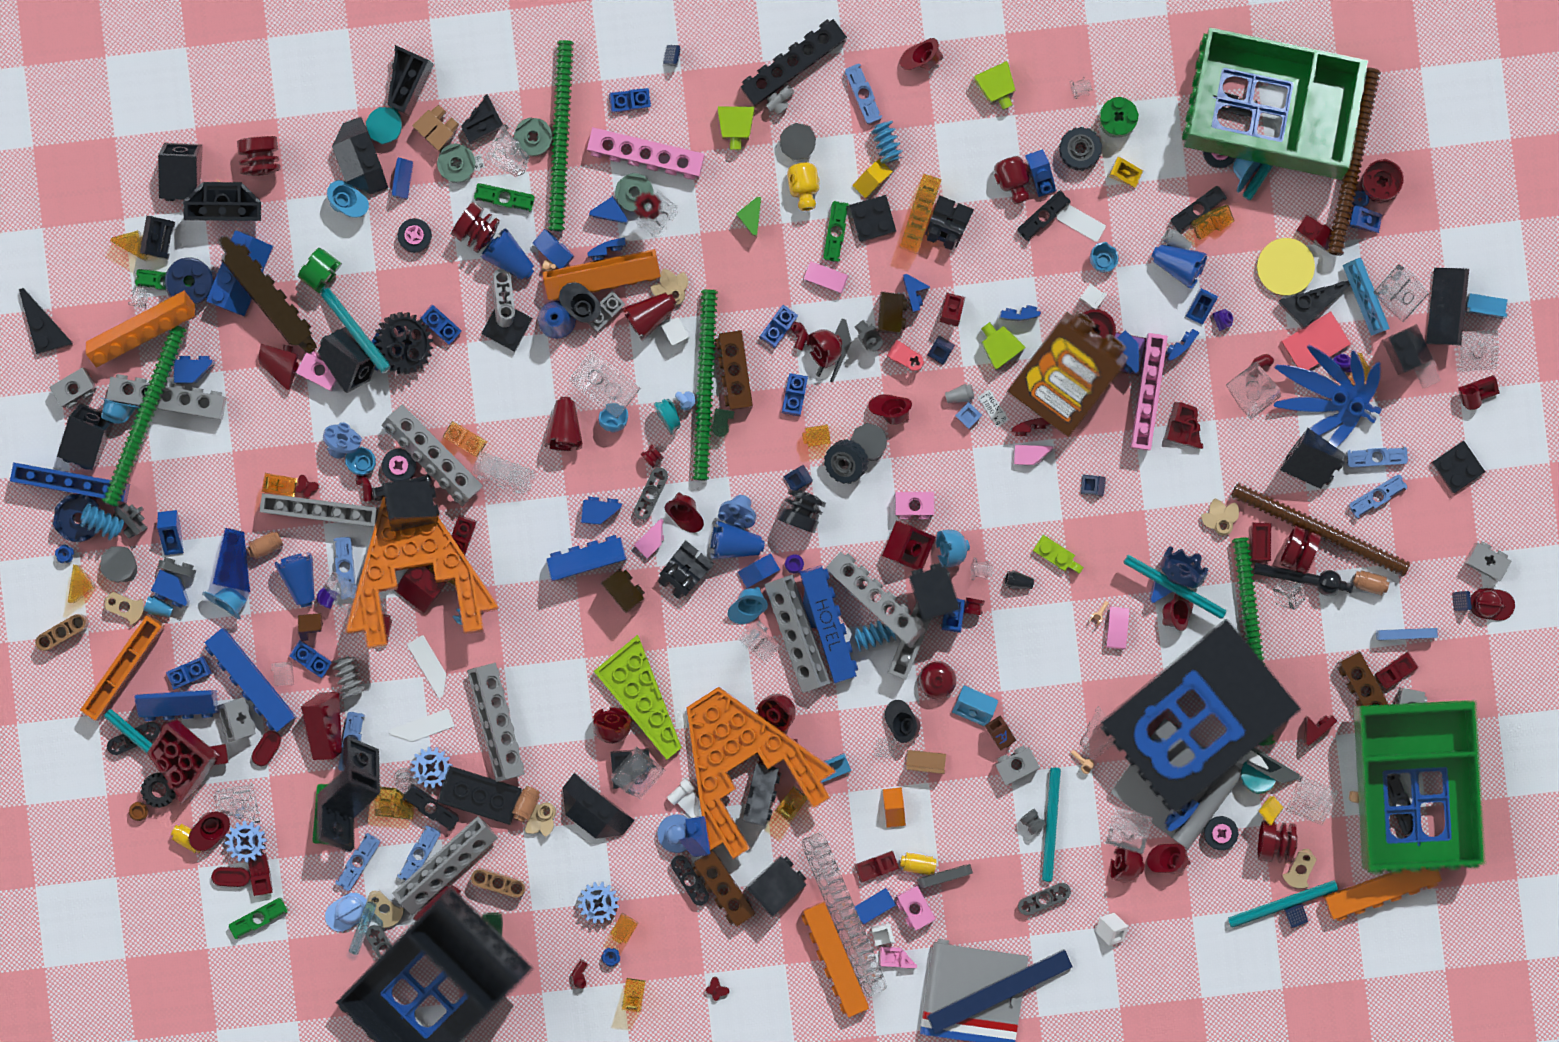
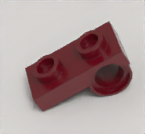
[1458,375,1500,410]

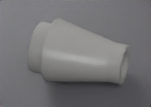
[1162,228,1192,250]
[945,383,975,404]

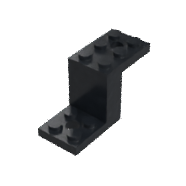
[317,736,380,853]

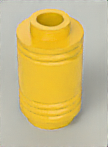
[170,823,201,854]
[900,852,936,875]

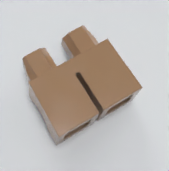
[412,105,459,152]

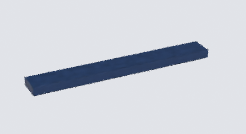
[926,949,1073,1034]

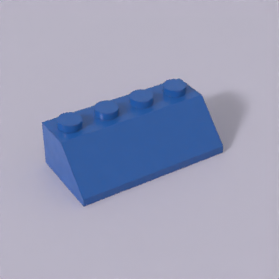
[206,230,273,317]
[547,535,627,581]
[134,690,218,721]

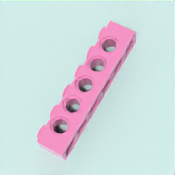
[587,127,705,180]
[1130,333,1168,451]

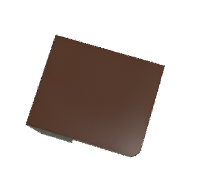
[298,613,323,641]

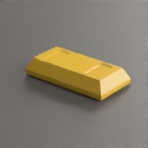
[1258,796,1284,826]

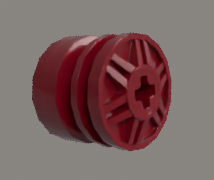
[237,136,281,176]
[1361,159,1404,203]
[451,202,500,253]
[1257,820,1298,864]

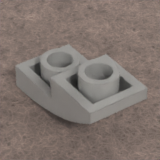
[588,291,626,333]

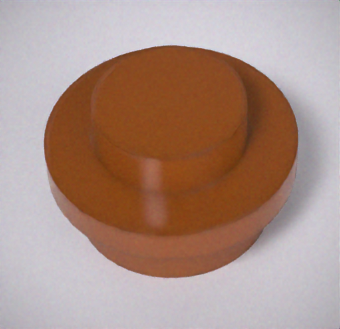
[129,802,148,821]

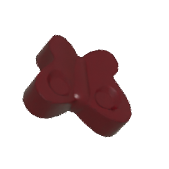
[295,475,319,498]
[706,976,729,1001]

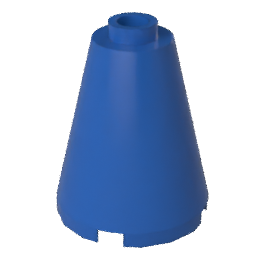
[480,228,534,280]
[1152,245,1207,289]
[538,301,576,339]
[710,521,765,560]
[275,552,315,608]

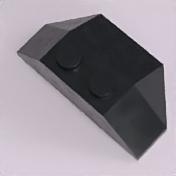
[332,117,388,195]
[183,182,261,221]
[563,772,634,839]

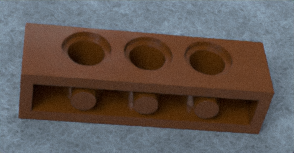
[716,330,753,410]
[1337,651,1388,706]
[693,850,756,927]

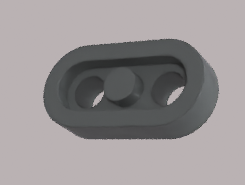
[157,557,197,578]

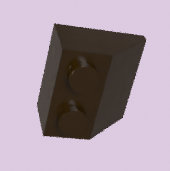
[878,292,907,334]
[602,569,645,613]

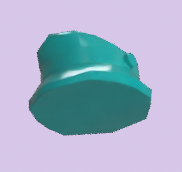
[366,107,402,144]
[654,399,681,435]
[1241,760,1276,794]

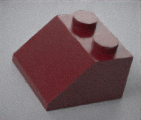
[882,520,936,570]
[394,566,448,613]

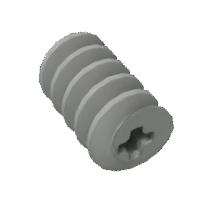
[331,656,364,698]

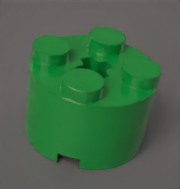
[1098,97,1139,137]
[297,247,342,294]

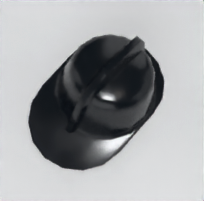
[559,282,601,323]
[885,700,921,743]

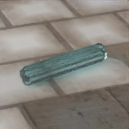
[349,901,377,955]

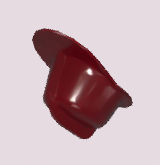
[900,38,943,70]
[868,394,912,425]
[664,492,704,533]
[1471,588,1515,621]
[1162,593,1194,631]
[189,811,230,851]
[1147,843,1191,874]

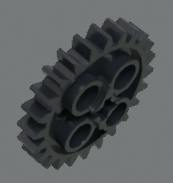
[373,312,433,375]

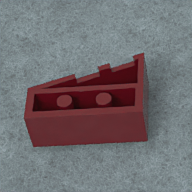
[301,692,342,760]

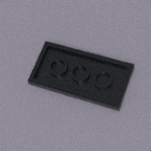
[1426,268,1469,346]
[437,765,522,825]

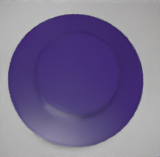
[785,554,804,574]

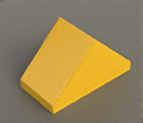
[1108,157,1143,188]
[852,158,893,199]

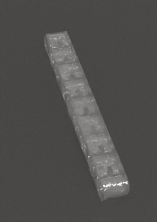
[802,832,887,997]

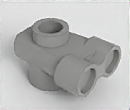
[766,85,794,115]

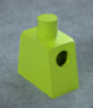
[973,61,1016,110]
[718,106,754,150]
[981,322,1026,370]

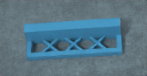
[1343,258,1390,336]

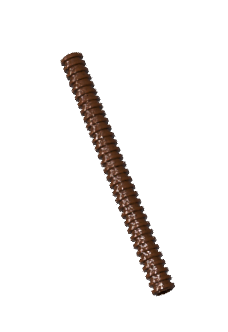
[1327,67,1381,256]
[1231,483,1410,577]

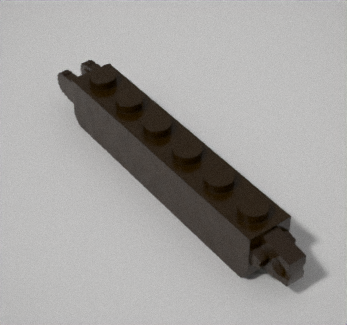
[218,236,317,353]

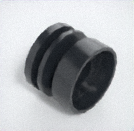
[777,489,826,533]

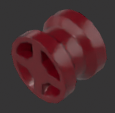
[641,444,664,468]
[964,597,985,616]

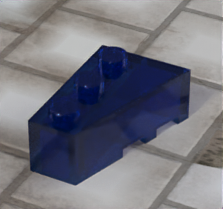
[212,527,250,592]

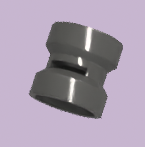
[1020,809,1046,835]

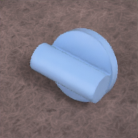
[675,391,695,411]

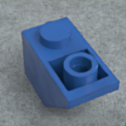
[1025,149,1056,197]
[1117,330,1139,374]
[174,356,215,384]
[581,496,622,525]
[151,570,190,608]

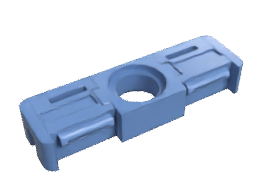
[845,64,882,124]
[1346,447,1408,467]
[1349,475,1407,518]
[334,537,356,597]
[1376,628,1438,640]
[338,712,365,771]
[398,825,441,881]
[335,833,381,891]

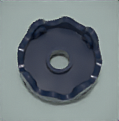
[164,257,213,305]
[53,494,101,542]
[1160,546,1208,588]

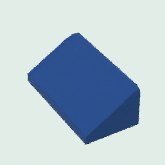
[392,157,413,199]
[853,888,896,925]

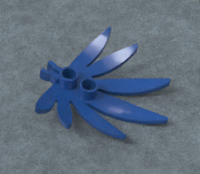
[1274,345,1382,447]

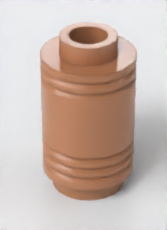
[247,531,284,560]
[1353,570,1390,596]
[512,786,540,823]

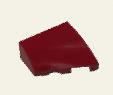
[258,344,298,390]
[1164,402,1203,449]

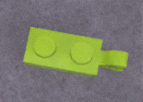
[1033,535,1084,574]

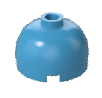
[936,529,970,568]

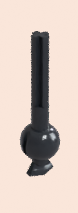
[1253,562,1354,596]

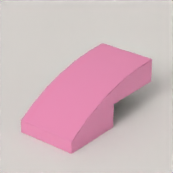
[804,261,849,294]
[1106,607,1129,650]

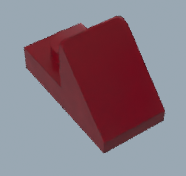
[1296,215,1332,252]
[940,293,965,327]
[1304,715,1338,746]

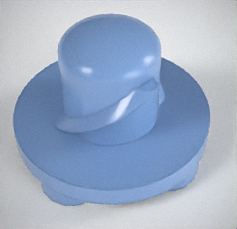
[323,422,362,459]
[718,495,757,530]
[657,814,689,853]

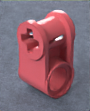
[886,339,924,371]

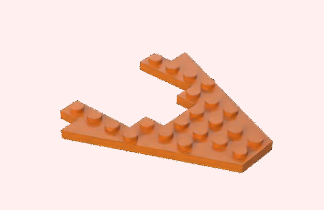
[346,497,498,650]
[686,687,836,859]

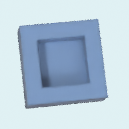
[955,402,982,429]

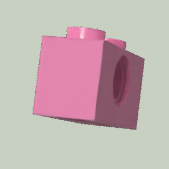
[296,352,337,391]
[895,492,934,519]
[896,885,936,930]

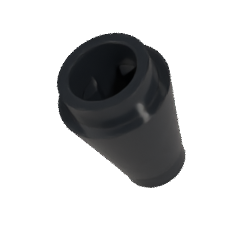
[1004,570,1034,589]

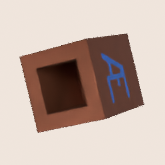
[984,715,1017,751]

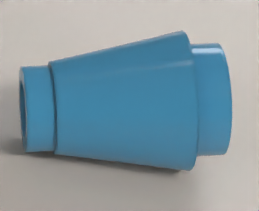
[143,596,173,617]

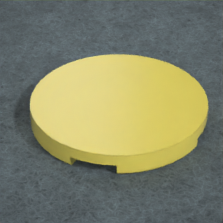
[1257,238,1315,296]

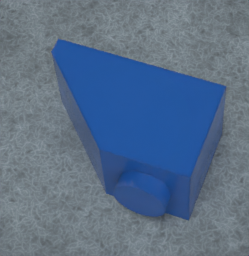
[157,510,184,555]

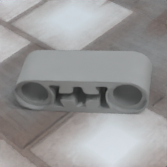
[492,269,515,327]

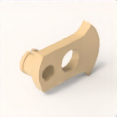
[104,592,144,625]
[1283,849,1317,888]
[366,891,404,928]

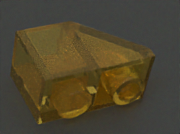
[375,786,415,820]

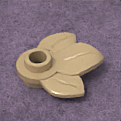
[651,269,688,305]
[1201,498,1239,536]
[525,802,556,837]

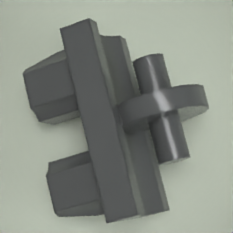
[855,320,883,352]
[112,502,148,538]

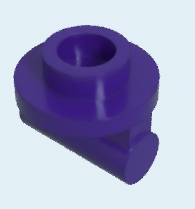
[1212,309,1234,331]
[1333,354,1351,373]
[317,587,338,609]

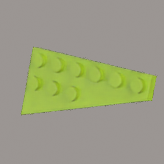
[594,635,682,760]

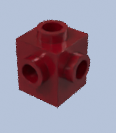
[634,192,662,221]

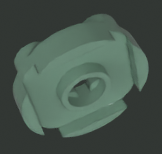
[514,118,553,157]
[437,144,476,183]
[615,173,654,212]

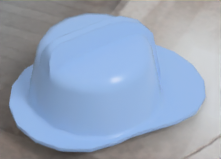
[325,893,369,931]

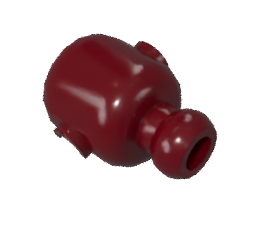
[994,156,1030,205]

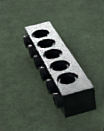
[741,19,847,107]

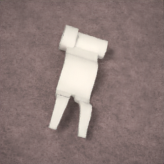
[667,778,722,849]

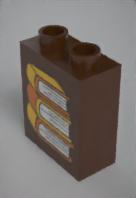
[1007,311,1128,437]

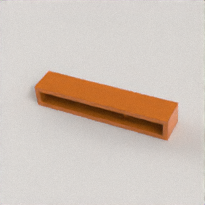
[543,249,661,301]
[86,290,195,368]
[80,615,165,721]
[1323,867,1442,921]
[801,901,870,1018]

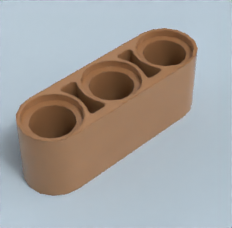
[35,614,89,651]
[471,868,526,898]

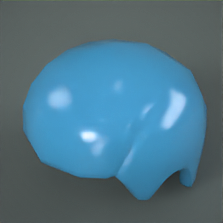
[1089,242,1119,273]
[598,403,628,433]
[345,446,376,476]

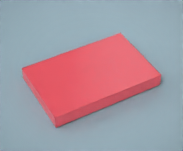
[1281,311,1351,370]

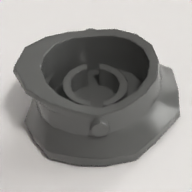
[780,123,816,160]
[851,423,887,461]
[101,546,137,583]

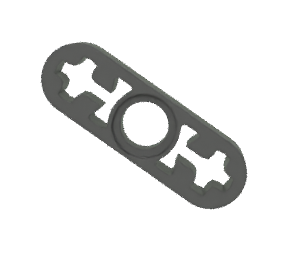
[634,468,668,520]
[917,864,973,889]
[1018,882,1071,915]
[366,925,392,958]

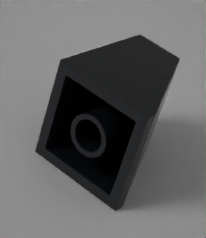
[158,143,202,201]
[1382,324,1433,375]
[318,327,379,393]
[57,403,114,470]
[1280,428,1345,489]
[382,481,440,532]
[908,562,961,621]
[746,855,807,917]

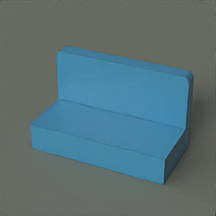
[1466,293,1508,319]
[952,685,998,727]
[821,753,851,782]

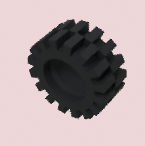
[141,772,176,808]

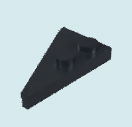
[1278,281,1350,329]
[19,288,73,354]

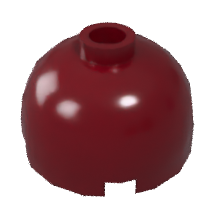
[806,329,842,368]
[918,661,957,699]
[757,694,796,732]
[593,707,631,744]
[1109,843,1145,883]

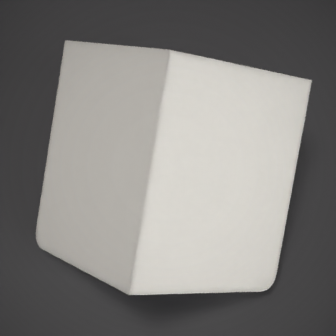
[1079,284,1107,309]
[662,317,689,346]
[1096,913,1128,946]
[871,922,895,946]

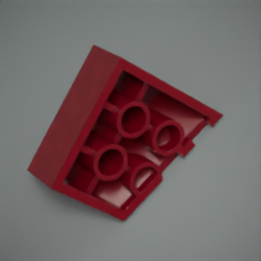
[147,720,220,804]

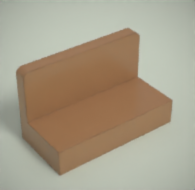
[906,750,946,774]

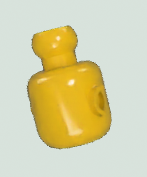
[787,162,820,211]

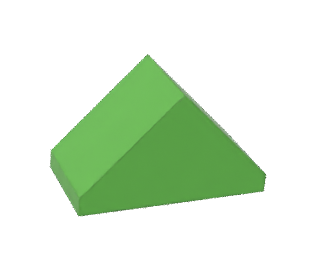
[736,197,761,237]

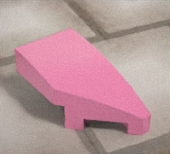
[1014,445,1053,465]
[634,518,664,559]
[879,946,917,968]

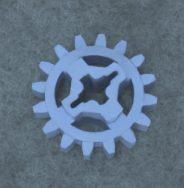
[410,746,453,788]
[225,821,267,863]
[578,882,619,923]

